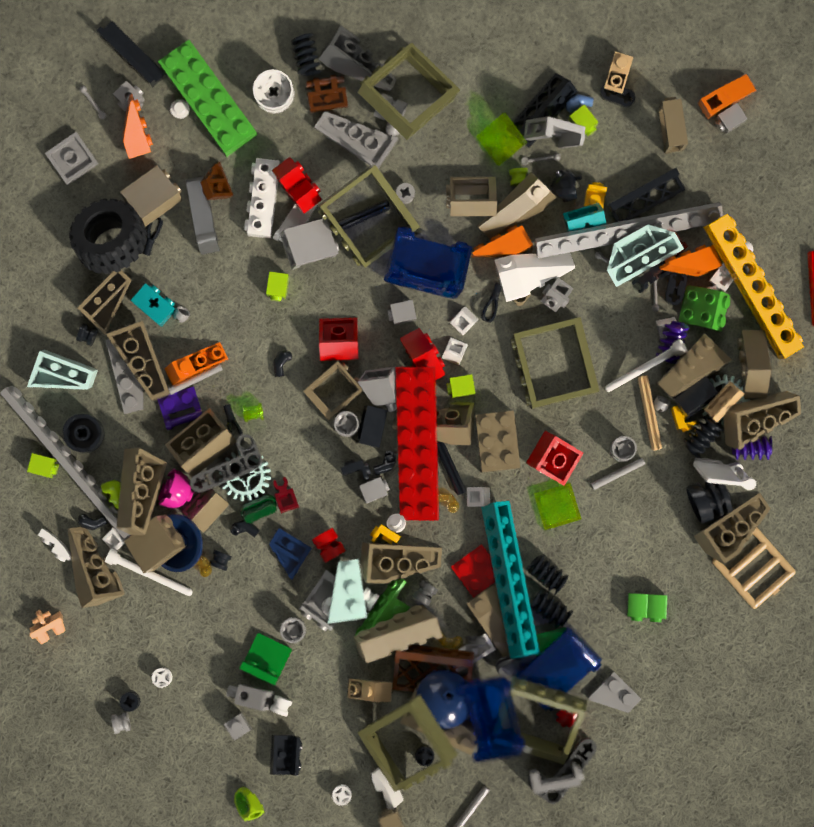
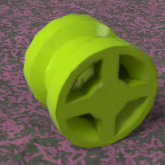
[509,168,528,186]

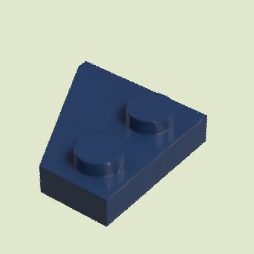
[269,528,312,580]

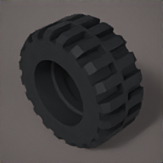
[69,198,147,274]

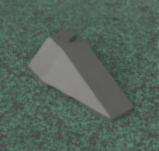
[319,25,397,92]

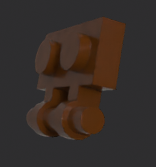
[306,74,348,113]

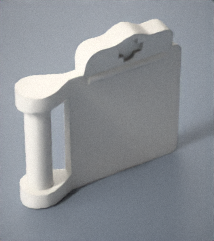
[693,458,756,490]

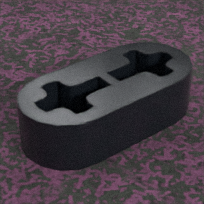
[600,84,635,108]
[665,272,687,306]

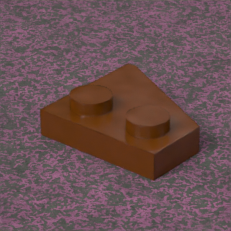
[200,162,234,200]

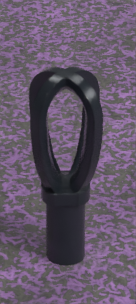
[143,217,163,256]
[481,283,501,323]
[223,404,244,445]

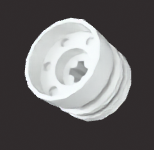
[253,69,294,113]

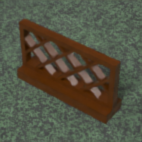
[392,644,474,697]

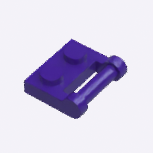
[158,386,203,431]

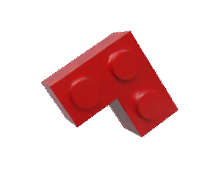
[271,157,322,214]
[399,328,445,380]

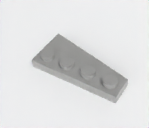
[314,112,398,169]
[105,339,144,414]

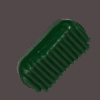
[240,494,277,524]

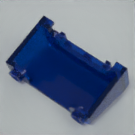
[384,227,472,299]
[514,624,602,711]
[457,676,525,763]

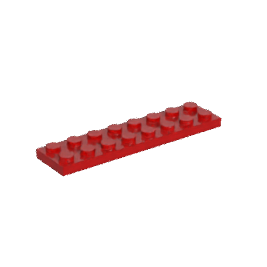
[396,366,439,521]

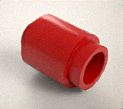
[556,709,577,728]

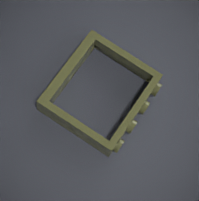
[358,42,460,140]
[318,164,420,268]
[510,317,600,409]
[490,677,587,765]
[358,695,458,792]

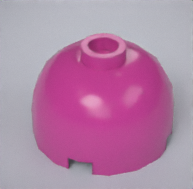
[158,469,193,509]

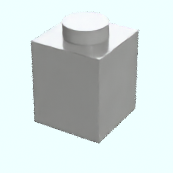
[715,103,748,134]
[387,300,417,325]
[359,477,390,504]
[224,712,252,741]

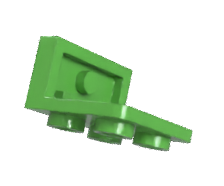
[679,285,730,332]

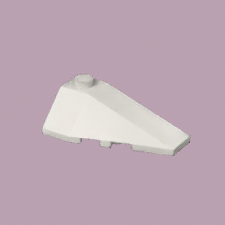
[494,253,575,302]

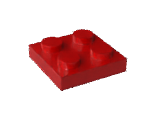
[451,544,495,598]

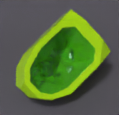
[234,787,265,821]

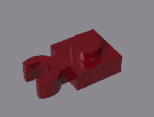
[273,477,299,513]

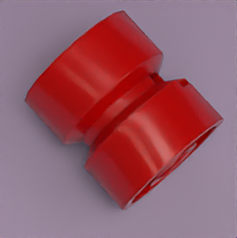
[312,528,346,563]

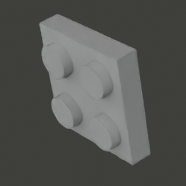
[45,132,99,185]

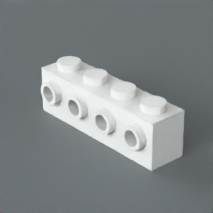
[244,158,280,238]

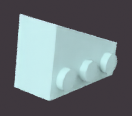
[27,350,98,389]
[328,559,367,624]

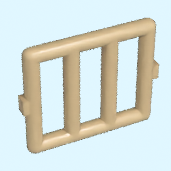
[712,527,795,609]

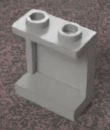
[524,117,585,149]
[280,219,339,270]
[299,570,336,631]
[529,762,584,794]

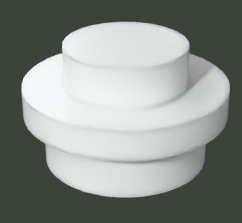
[170,99,190,119]
[387,514,406,532]

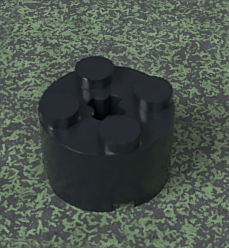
[63,414,105,453]

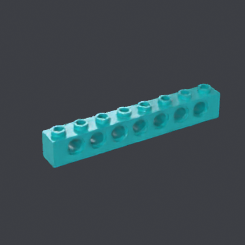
[481,501,539,659]

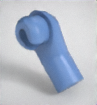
[566,94,594,113]

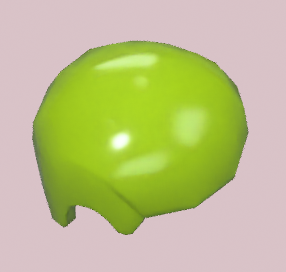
[101,480,121,509]

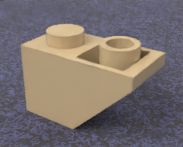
[604,52,633,94]
[347,678,392,702]

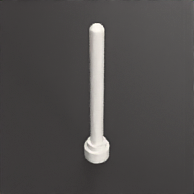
[605,339,688,392]
[105,548,192,596]

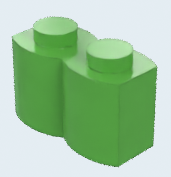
[627,593,667,622]

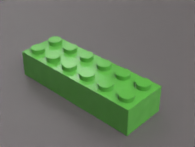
[158,40,257,157]

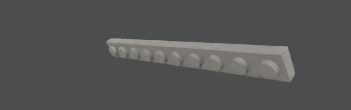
[535,202,723,259]
[0,386,130,539]

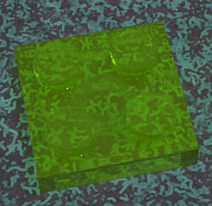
[476,113,528,166]
[534,483,582,530]

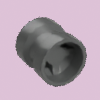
[412,580,438,606]

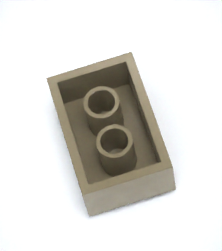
[165,408,237,478]
[475,410,521,473]

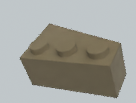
[77,270,132,335]
[737,330,772,398]

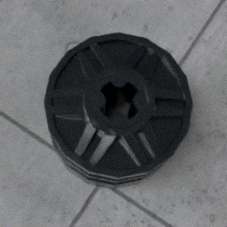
[686,481,733,524]

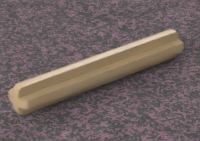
[638,375,662,451]

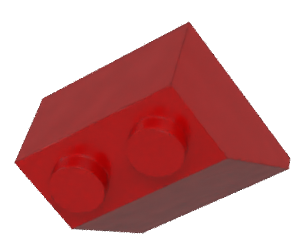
[319,317,359,361]
[526,430,583,486]

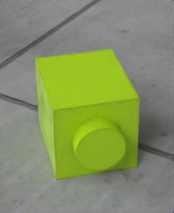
[568,104,598,136]
[266,271,289,301]
[446,374,475,398]
[27,453,59,478]

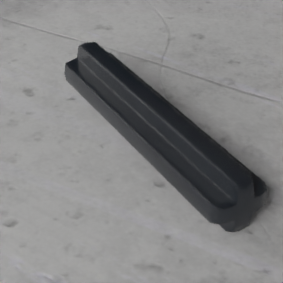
[337,200,391,230]
[437,442,466,495]

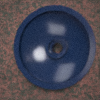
[161,514,203,572]
[416,670,473,729]

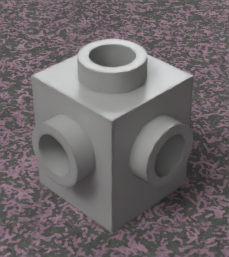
[113,81,145,112]
[541,277,573,312]

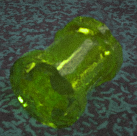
[243,403,264,422]

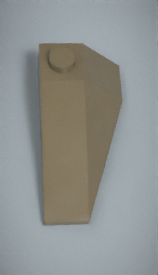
[477,172,557,239]
[393,402,475,445]
[694,493,770,564]
[68,527,125,608]
[361,542,442,584]
[466,583,510,657]

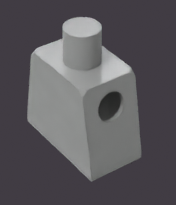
[358,367,397,412]
[227,684,275,711]

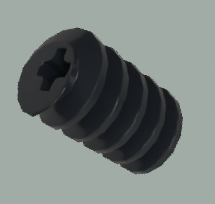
[291,33,322,76]
[684,416,724,458]
[526,554,569,595]
[530,589,573,628]

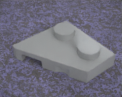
[588,672,641,713]

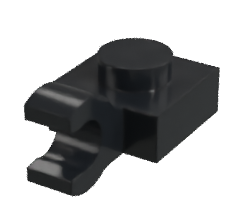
[632,264,664,293]

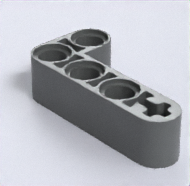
[186,176,220,255]
[190,434,263,492]
[528,738,597,804]

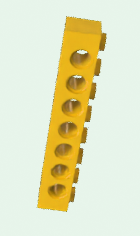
[703,214,804,359]

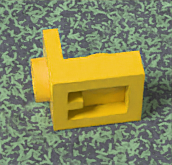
[584,182,607,208]
[671,406,697,432]
[370,524,401,544]

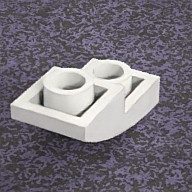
[38,529,71,562]
[371,767,403,809]

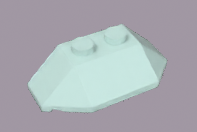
[607,224,684,287]

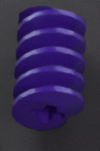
[656,321,689,364]
[731,436,773,460]

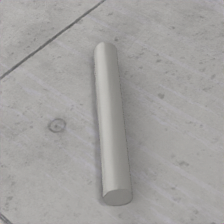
[168,363,223,395]
[591,458,645,490]
[454,786,490,827]

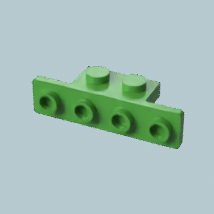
[355,578,410,635]

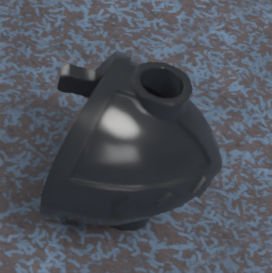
[550,169,582,202]

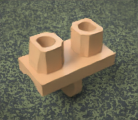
[29,610,65,644]

